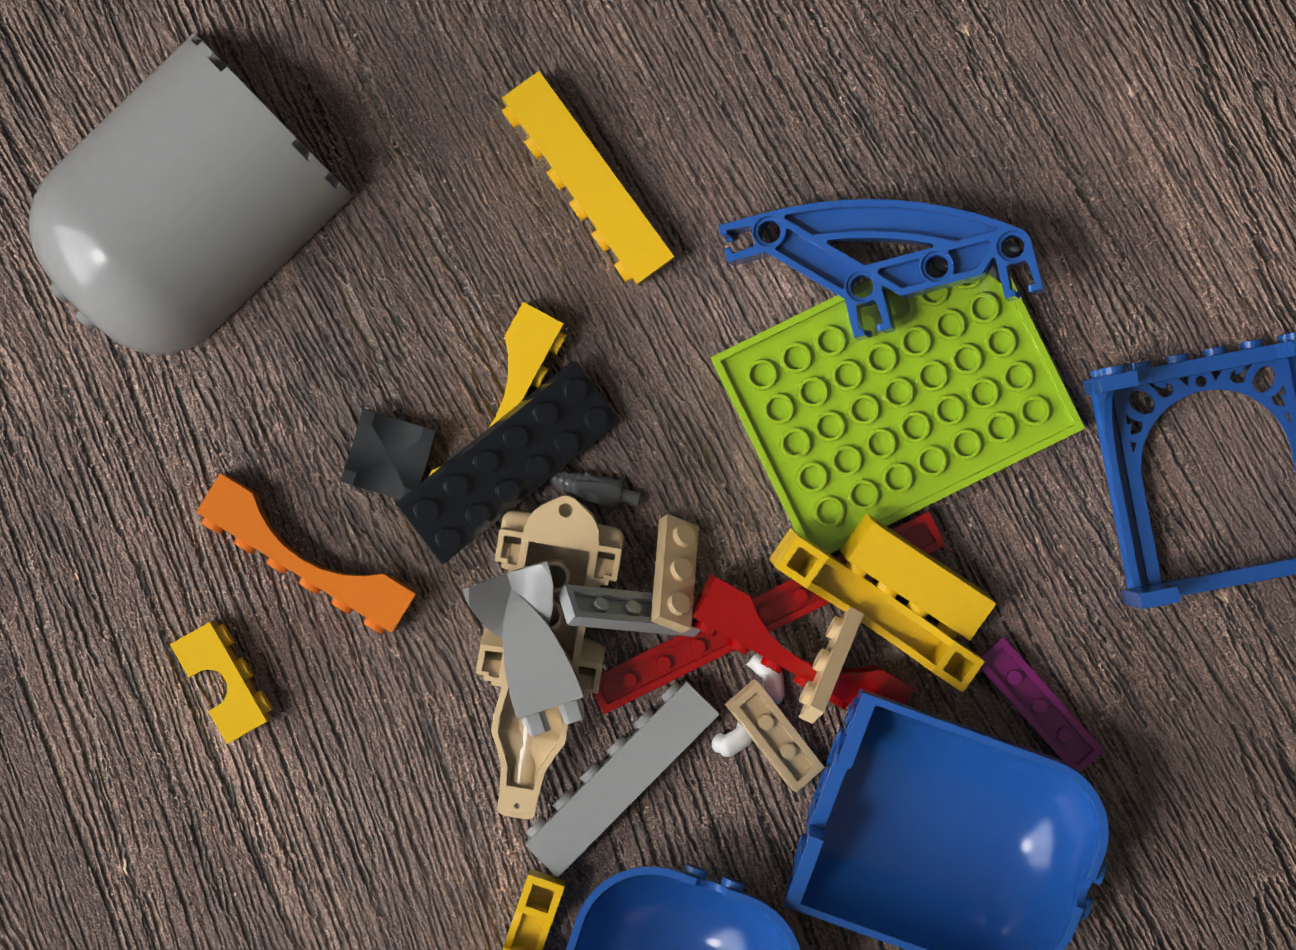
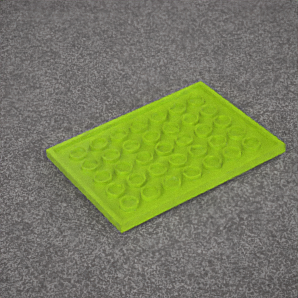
[710,274,1085,554]

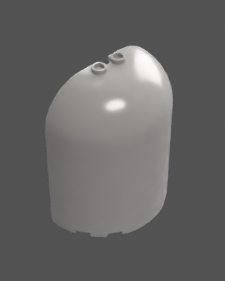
[29,32,354,355]

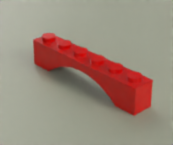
[692,574,914,710]

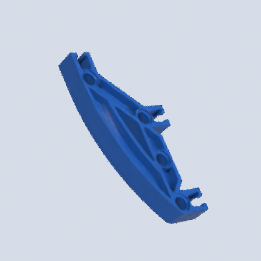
[718,199,1046,340]

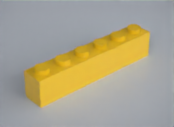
[501,71,674,286]

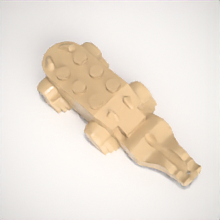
[476,496,624,819]

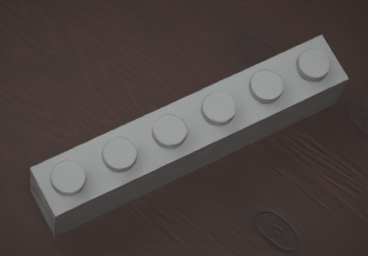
[525,679,719,878]

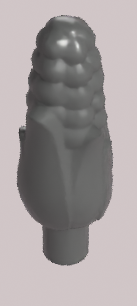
[550,471,640,508]

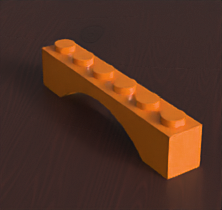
[196,473,419,635]

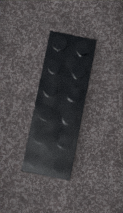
[395,361,620,565]

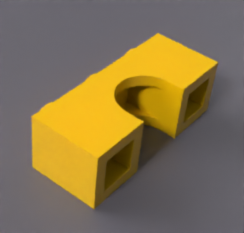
[170,620,272,744]
[502,868,566,950]

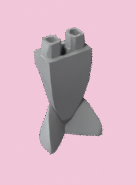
[462,561,585,737]

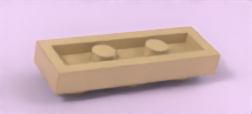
[651,514,699,633]
[799,607,864,724]
[725,679,825,792]

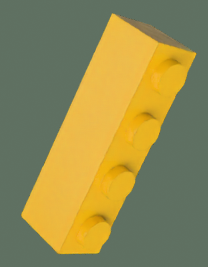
[840,513,996,641]

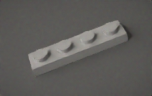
[558,584,701,637]

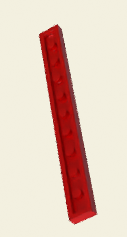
[593,511,946,715]

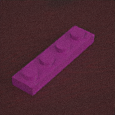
[980,636,1105,773]

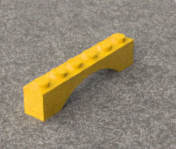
[428,302,567,477]
[769,528,985,693]

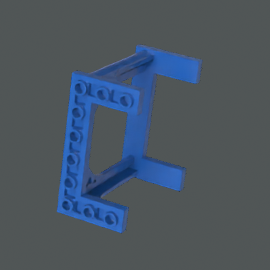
[1081,332,1296,609]

